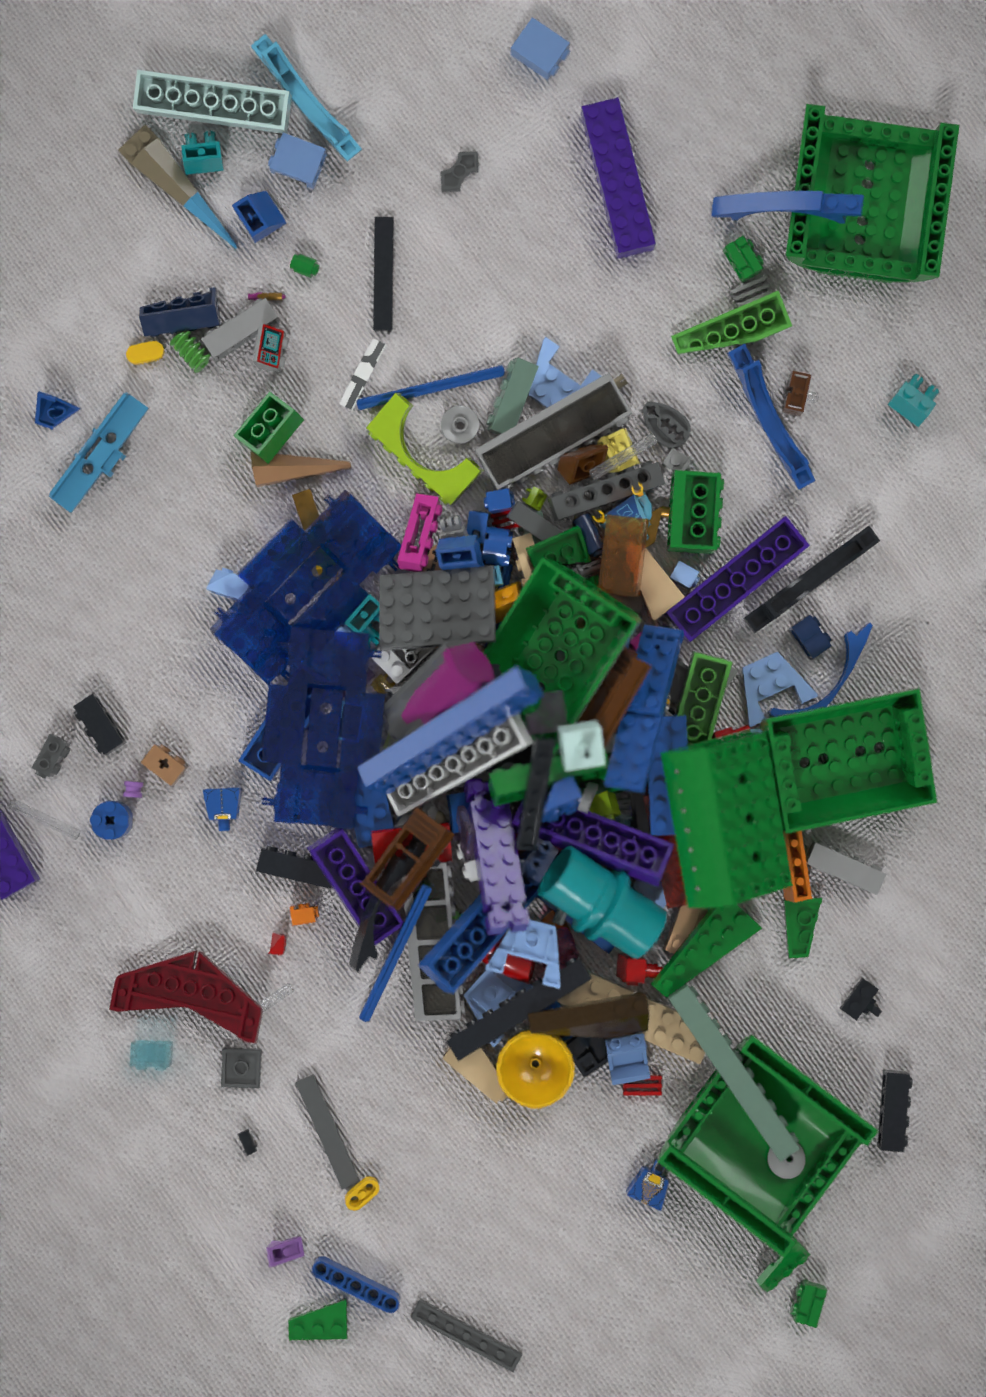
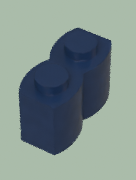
[789,615,832,660]

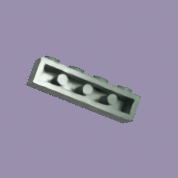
[486,357,539,435]

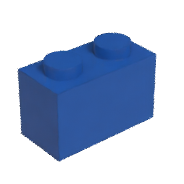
[484,488,515,514]

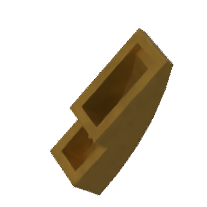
[292,489,330,551]

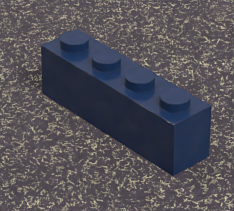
[139,287,220,337]

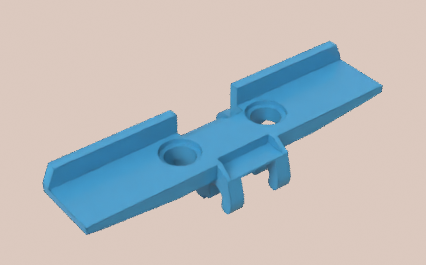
[49,392,149,513]

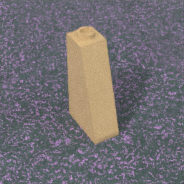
[626,543,685,622]
[442,1027,507,1103]

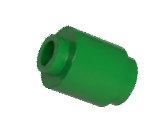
[290,254,320,278]

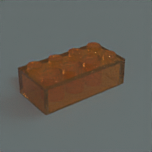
[598,514,649,597]

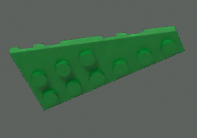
[651,905,762,998]

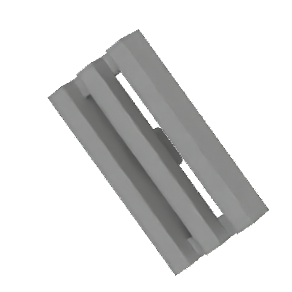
[731,276,773,308]

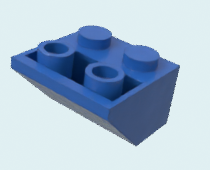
[232,191,287,243]
[436,535,484,570]
[541,776,582,823]

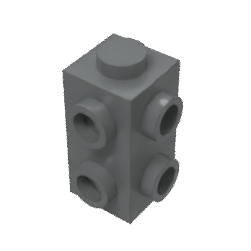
[32,734,71,779]

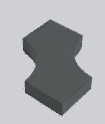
[441,151,479,192]

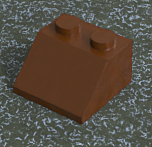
[557,445,609,485]

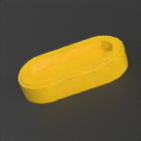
[126,341,165,365]

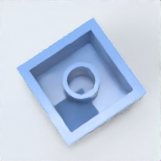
[207,568,255,604]

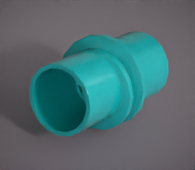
[538,846,667,958]

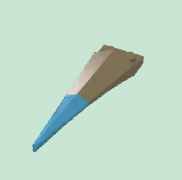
[118,124,237,248]

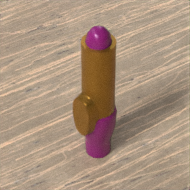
[248,292,286,301]

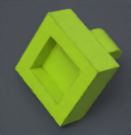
[522,486,548,511]

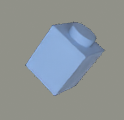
[669,561,700,590]

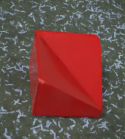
[268,933,287,955]

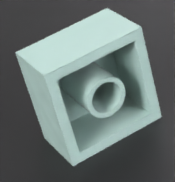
[557,720,605,771]

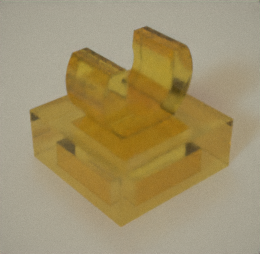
[370,673,396,699]

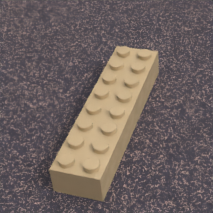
[558,971,705,1064]

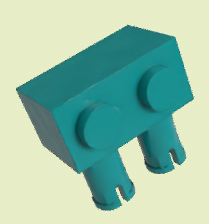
[181,131,224,175]
[887,374,939,427]
[345,594,380,646]

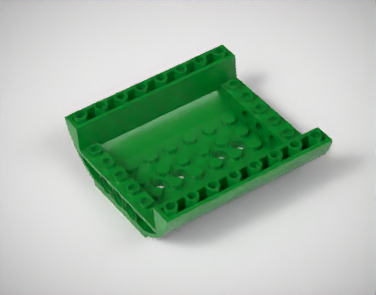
[785,104,960,283]

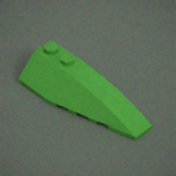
[671,290,793,354]

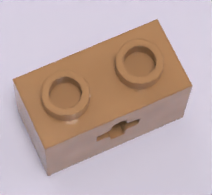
[140,744,188,786]

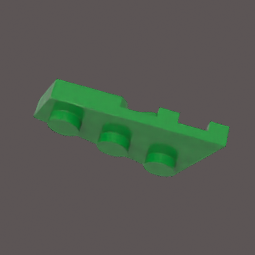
[526,526,591,567]
[783,897,823,959]
[756,1236,811,1292]
[288,1298,348,1340]

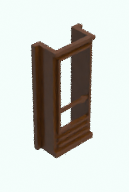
[578,647,652,748]
[360,807,455,911]

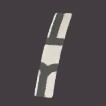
[340,338,386,410]

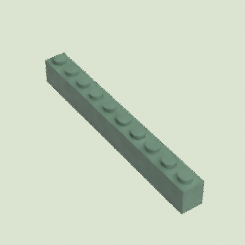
[667,984,800,1162]

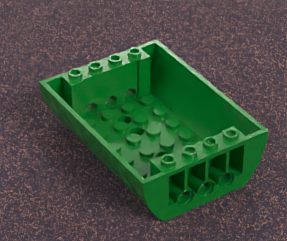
[760,688,937,834]

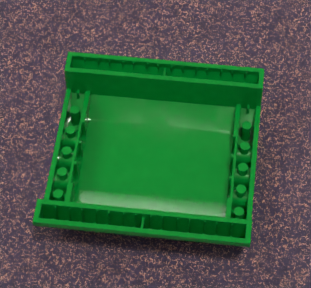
[657,1034,879,1258]

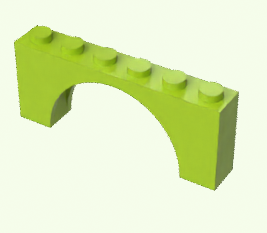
[366,393,484,505]

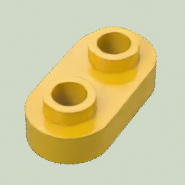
[345,1176,379,1211]

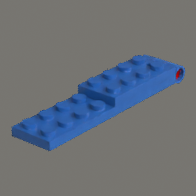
[604,625,684,793]

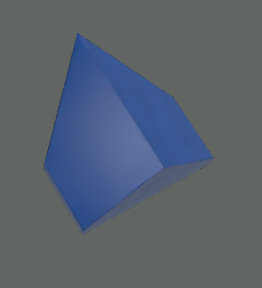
[35,391,81,430]

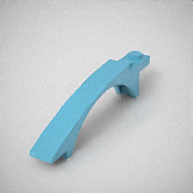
[251,34,362,162]

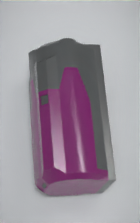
[381,637,495,741]

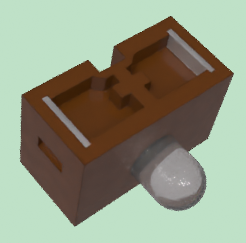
[781,371,819,416]

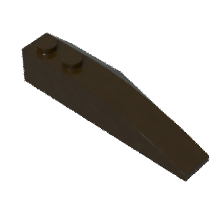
[527,992,649,1038]

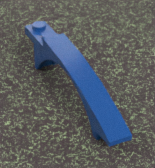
[711,191,864,223]
[727,344,816,490]
[767,623,873,717]

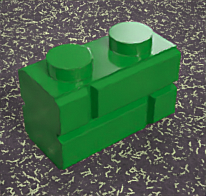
[723,236,764,283]
[790,1279,828,1328]

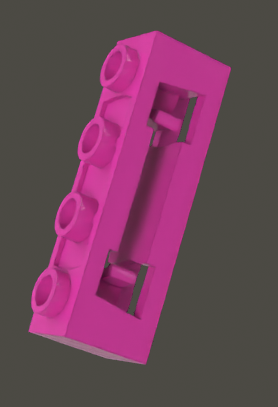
[397,493,443,572]

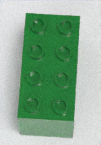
[666,470,724,554]

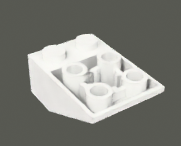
[371,647,436,684]

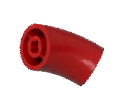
[482,933,536,984]

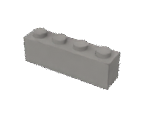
[201,298,280,362]
[806,840,886,895]

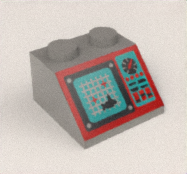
[253,323,289,373]

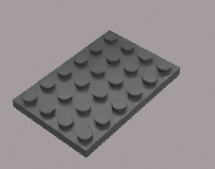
[379,566,496,651]

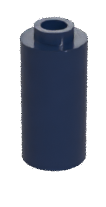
[572,514,607,558]

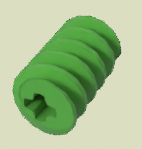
[170,331,211,373]

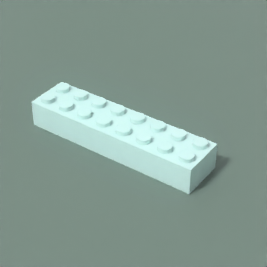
[133,70,292,134]

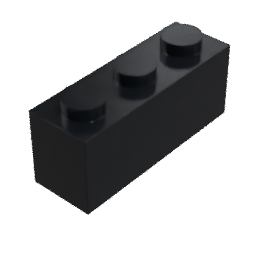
[73,694,127,755]

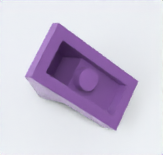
[266,1236,305,1267]

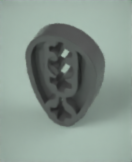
[642,402,691,449]

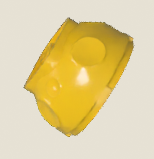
[497,1030,574,1109]

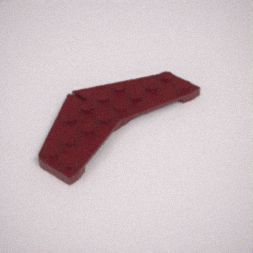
[109,950,263,1044]

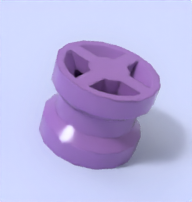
[123,781,144,798]

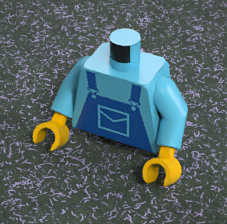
[592,482,652,543]

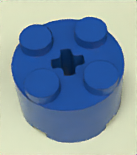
[482,526,514,567]
[90,801,133,840]

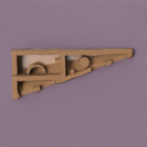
[250,452,351,487]

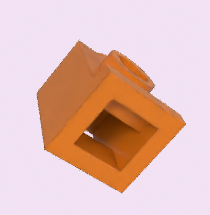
[290,903,320,926]

